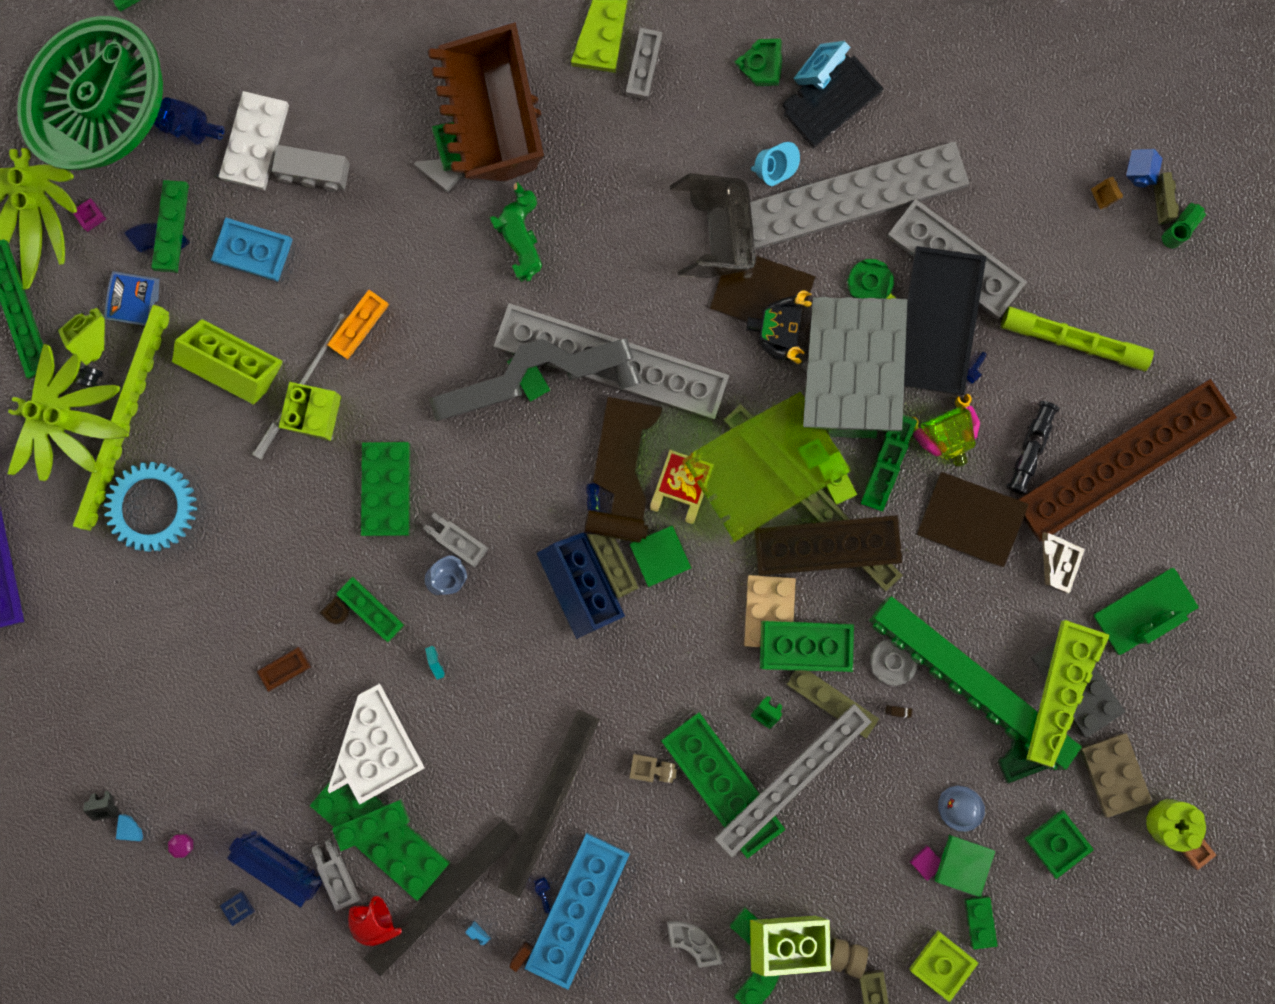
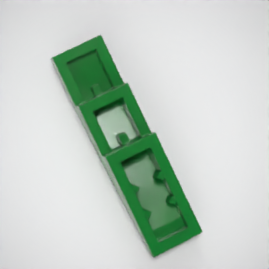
[861,415,917,512]

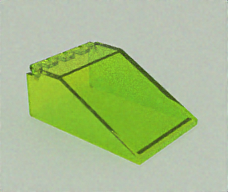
[681,391,851,545]

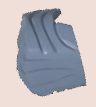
[425,555,467,595]

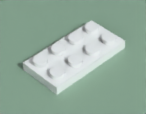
[219,91,289,190]

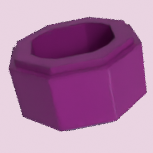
[168,834,193,858]

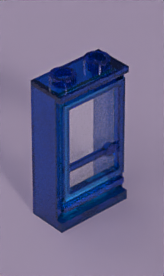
[227,830,323,908]

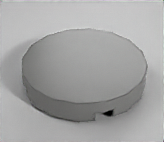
[870,638,918,686]

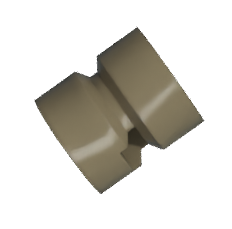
[830,937,868,979]

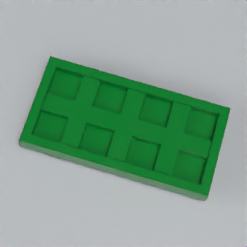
[361,442,410,536]

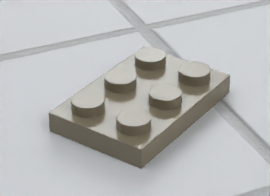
[1080,733,1152,818]

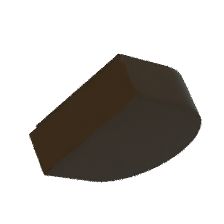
[319,596,349,624]
[885,705,913,718]

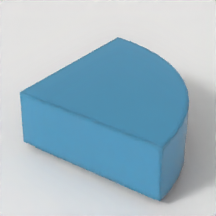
[116,814,143,841]
[466,921,491,945]

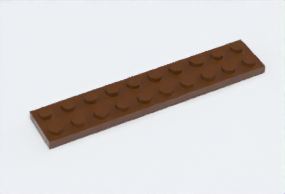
[1018,379,1237,542]

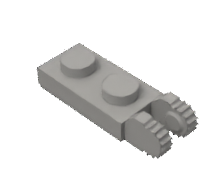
[423,513,489,567]
[311,838,360,912]

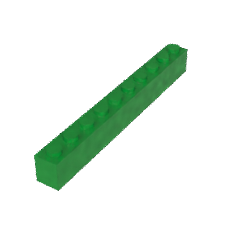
[869,596,1082,771]

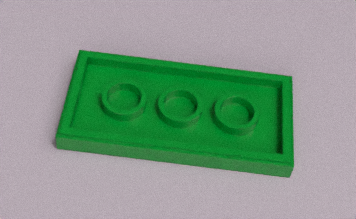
[760,621,854,672]

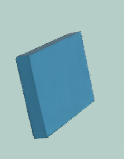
[211,217,293,282]

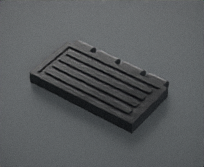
[782,54,884,149]

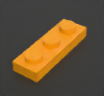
[327,290,389,360]

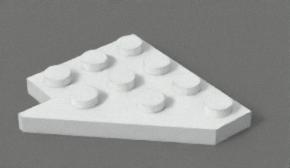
[328,684,424,805]

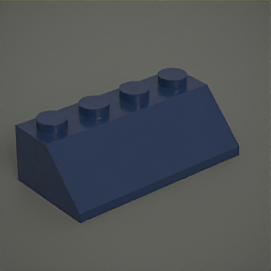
[536,532,625,639]

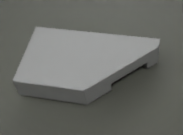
[414,159,462,193]

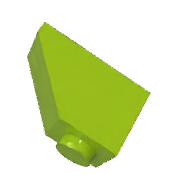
[58,308,105,366]

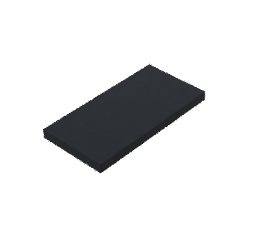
[904,246,987,395]

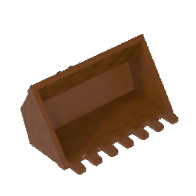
[428,22,544,182]

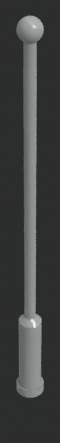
[252,313,348,460]

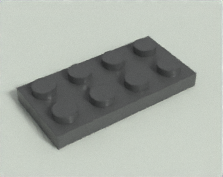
[1030,640,1126,738]

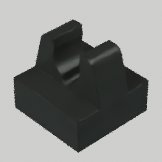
[83,791,118,821]

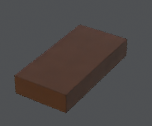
[257,647,312,692]

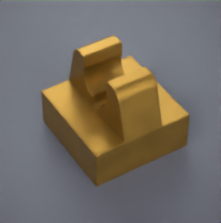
[1091,177,1123,209]

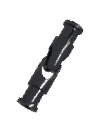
[1006,401,1060,495]

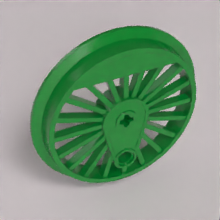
[17,16,163,170]

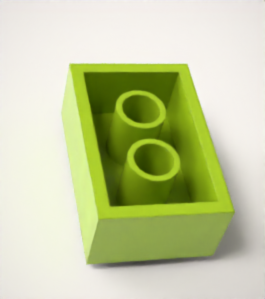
[750,916,831,977]

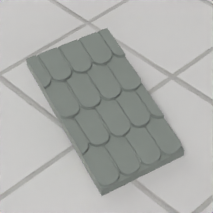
[803,297,907,439]

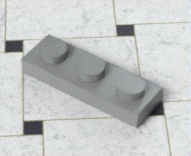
[626,28,662,100]

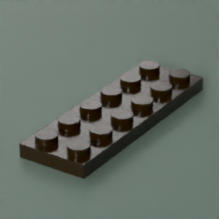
[755,515,903,576]

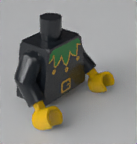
[746,291,812,364]

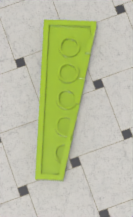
[1026,620,1109,767]

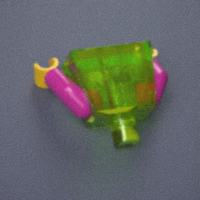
[911,394,980,467]

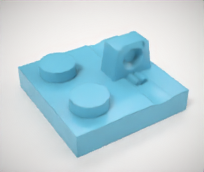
[793,41,850,90]

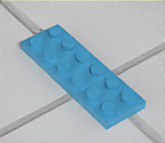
[524,832,630,990]

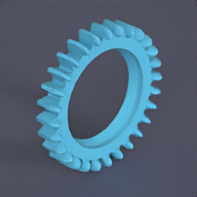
[104,462,197,552]

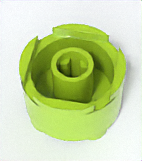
[1146,799,1206,852]

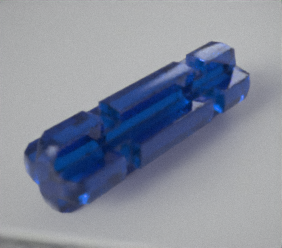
[586,483,600,512]

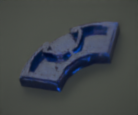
[124,223,191,253]

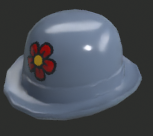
[938,785,985,832]

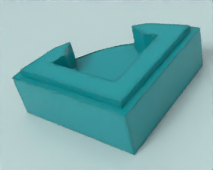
[425,646,445,680]

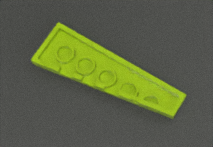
[571,0,628,73]

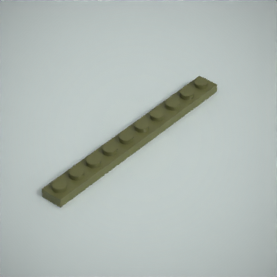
[723,404,903,592]

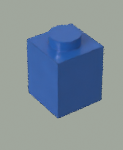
[1126,149,1163,187]

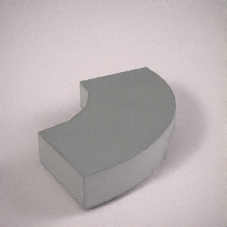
[667,921,723,968]

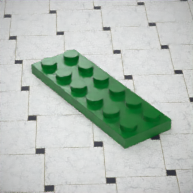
[661,712,786,859]
[310,782,450,901]

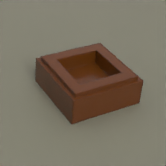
[509,942,533,972]

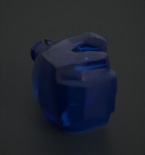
[154,97,225,145]

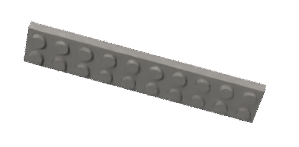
[737,142,970,251]
[494,303,729,420]

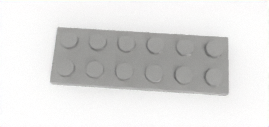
[887,199,1027,320]

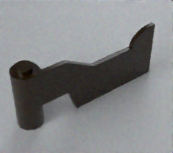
[584,397,662,543]

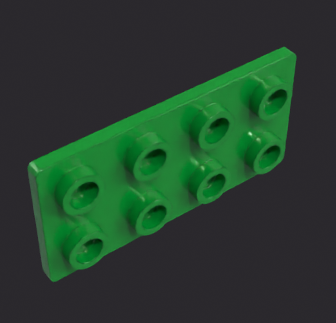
[1093,568,1198,655]

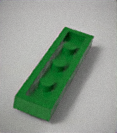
[152,180,189,273]

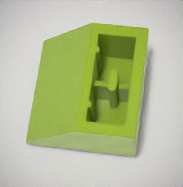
[279,382,341,441]

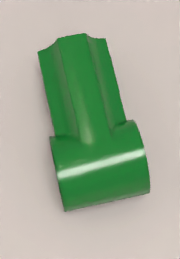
[1162,202,1207,249]

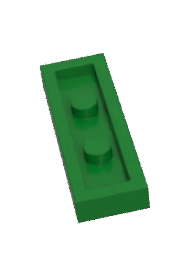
[336,577,405,643]
[332,799,410,851]

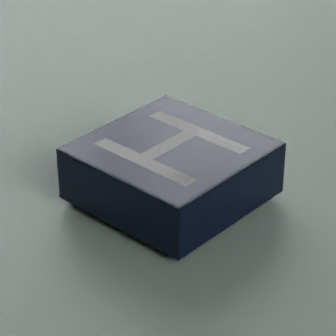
[220,891,255,926]

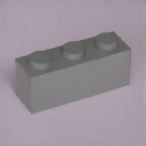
[272,145,350,192]

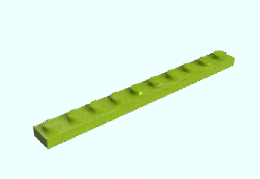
[73,305,169,531]

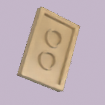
[744,575,796,647]

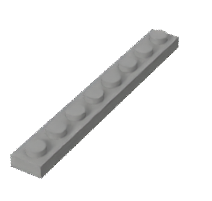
[715,704,871,857]

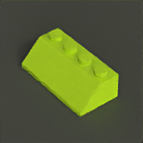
[172,319,283,405]

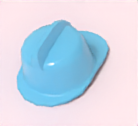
[751,142,800,186]

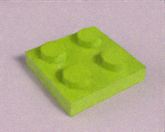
[909,930,978,1002]

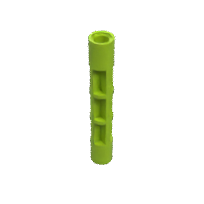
[1001,306,1154,372]

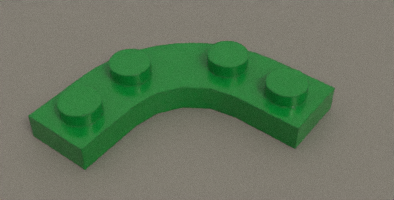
[729,907,779,1004]

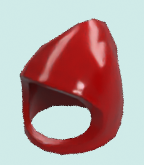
[348,896,402,946]

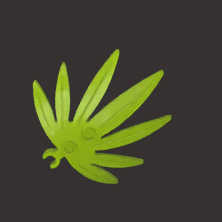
[0,148,77,289]
[7,344,129,481]

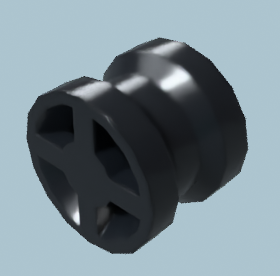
[73,364,103,388]

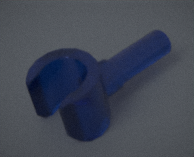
[967,352,987,384]
[535,877,551,913]

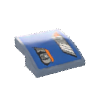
[104,271,160,326]

